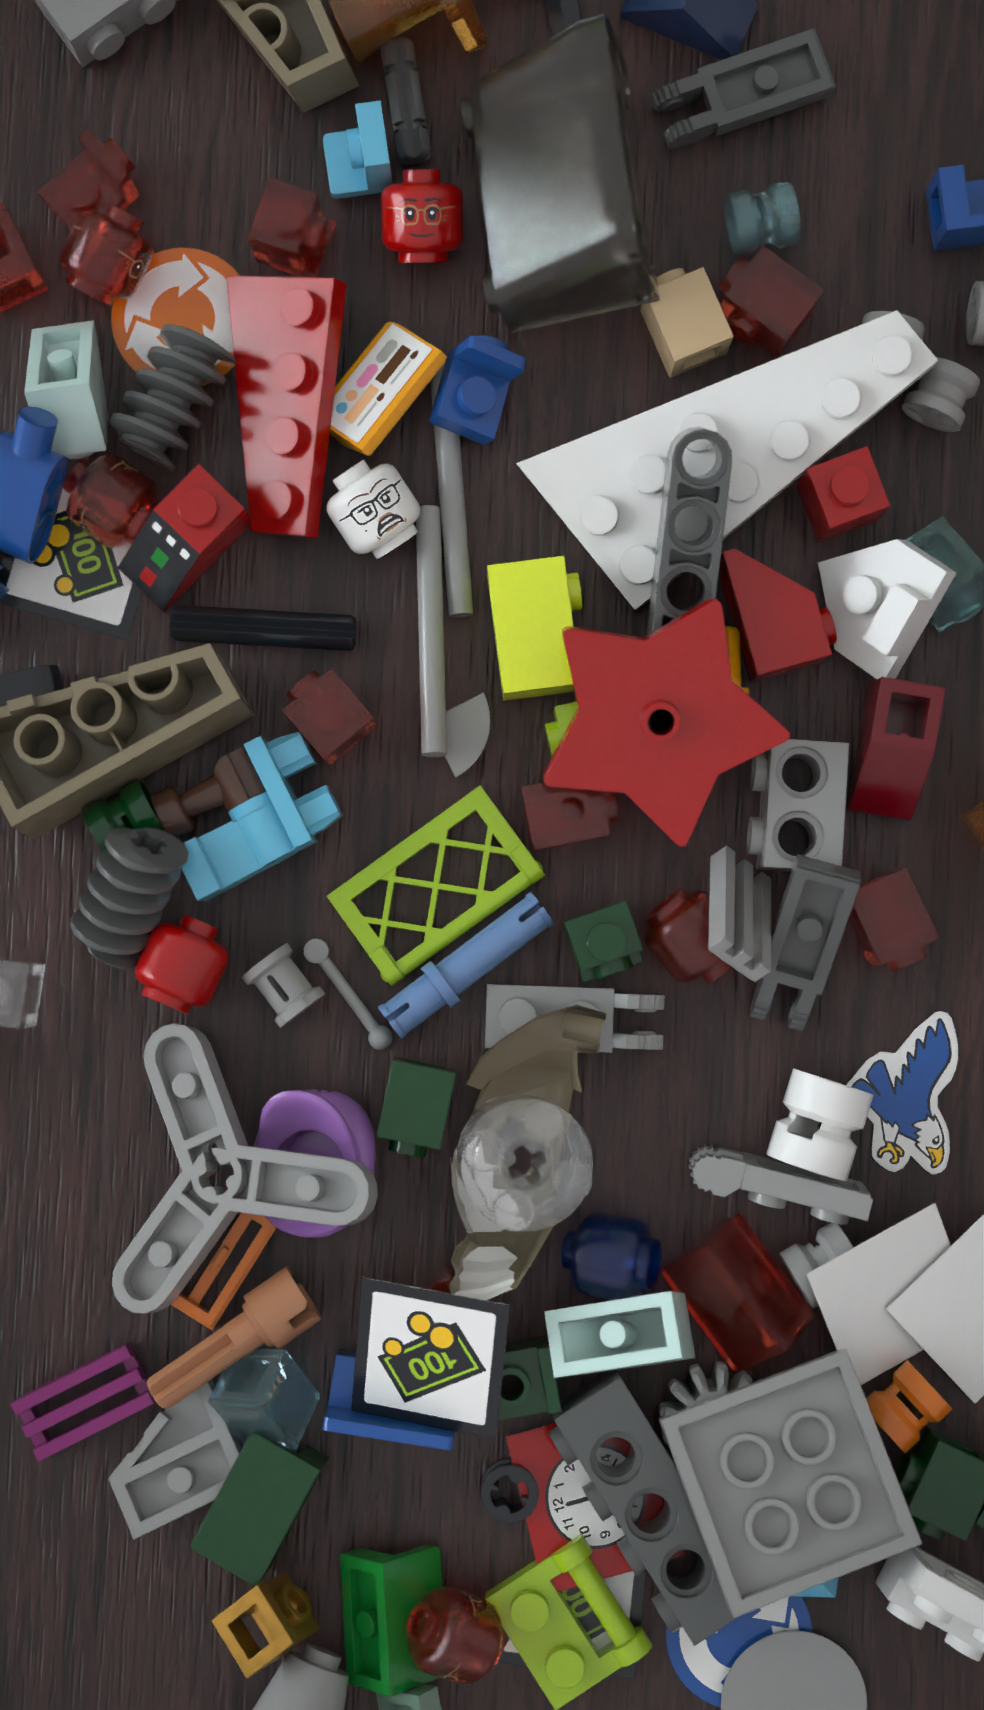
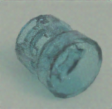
[724,181,801,257]

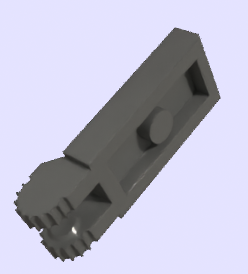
[650,28,836,149]
[749,854,861,1031]

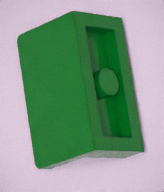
[340,1544,447,1697]

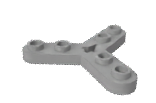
[112,1023,378,1314]

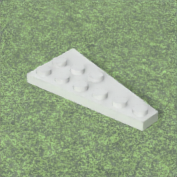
[516,311,938,611]

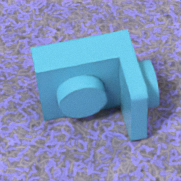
[323,100,392,199]

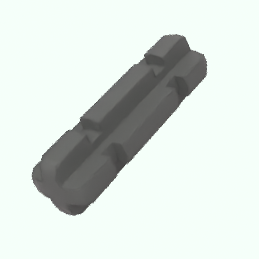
[380,37,431,165]

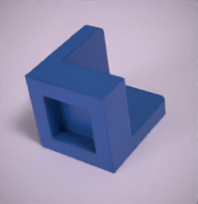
[925,165,984,251]

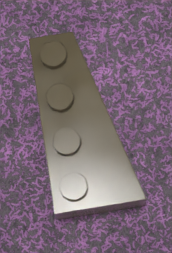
[0,643,254,840]

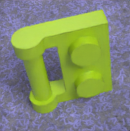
[485,1533,653,1710]

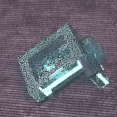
[906,516,984,632]

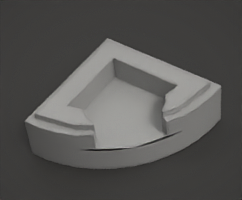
[444,692,490,779]

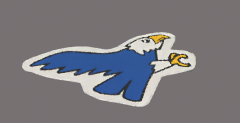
[847,1011,958,1175]

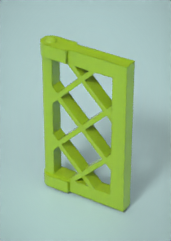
[327,785,546,987]

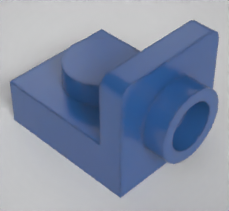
[429,335,526,445]

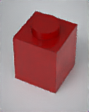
[796,446,890,543]

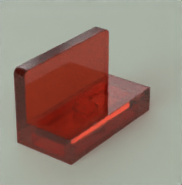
[661,1212,816,1372]

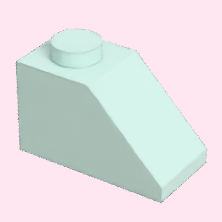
[24,320,108,459]
[544,1291,696,1378]

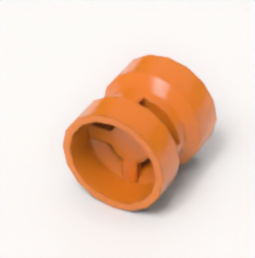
[866,1360,953,1454]

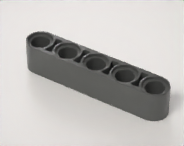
[646,427,732,732]

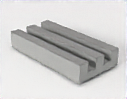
[708,845,772,982]

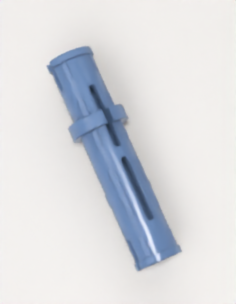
[378,892,554,1039]

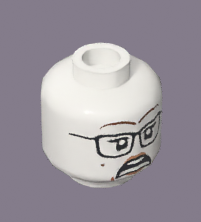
[326,459,421,559]

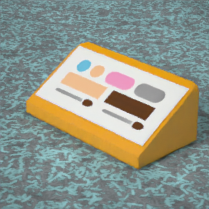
[330,321,447,456]

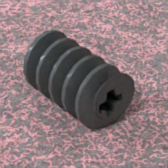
[110,324,237,473]
[70,827,189,970]

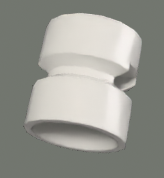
[766,1068,874,1181]

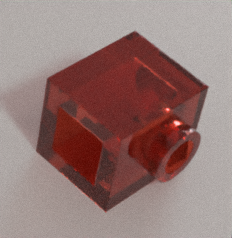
[719,245,824,358]
[282,668,377,766]
[520,782,619,853]

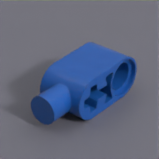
[0,407,68,564]

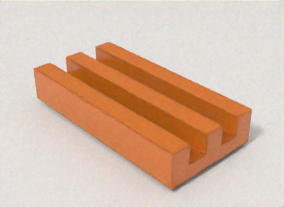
[171,1187,276,1330]

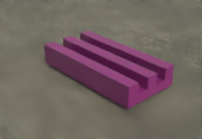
[10,1342,155,1462]

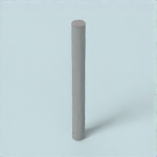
[430,364,474,617]
[416,505,447,757]

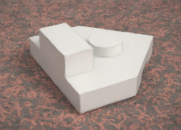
[818,539,956,679]

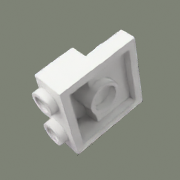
[875,1546,984,1661]

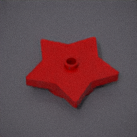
[543,598,790,847]

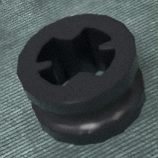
[481,1457,539,1523]

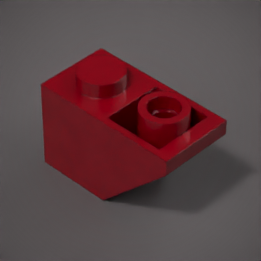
[846,676,946,821]

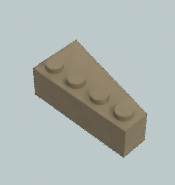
[216,0,360,113]

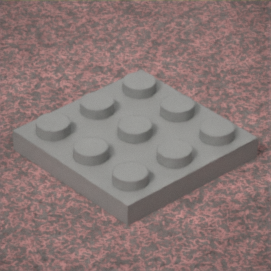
[659,1349,922,1618]

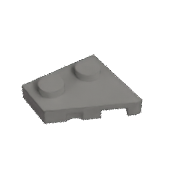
[108,1379,242,1540]

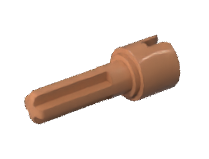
[146,1266,322,1408]

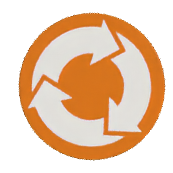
[111,248,240,386]

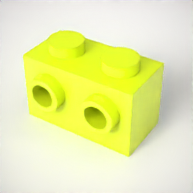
[487,556,582,701]

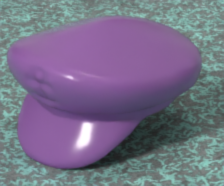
[254,1089,376,1238]

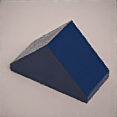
[620,0,759,60]

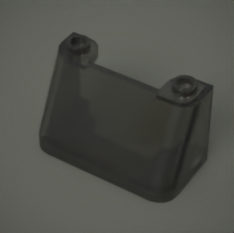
[461,13,660,333]

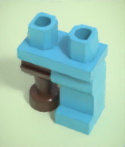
[150,732,343,901]

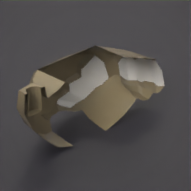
[450,1005,607,1300]

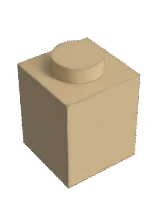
[640,267,734,378]

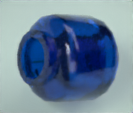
[562,1212,662,1300]

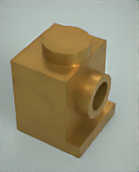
[211,1572,321,1678]

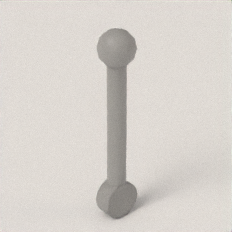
[304,938,393,1050]

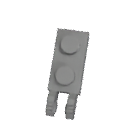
[485,984,665,1053]
[688,1144,873,1225]

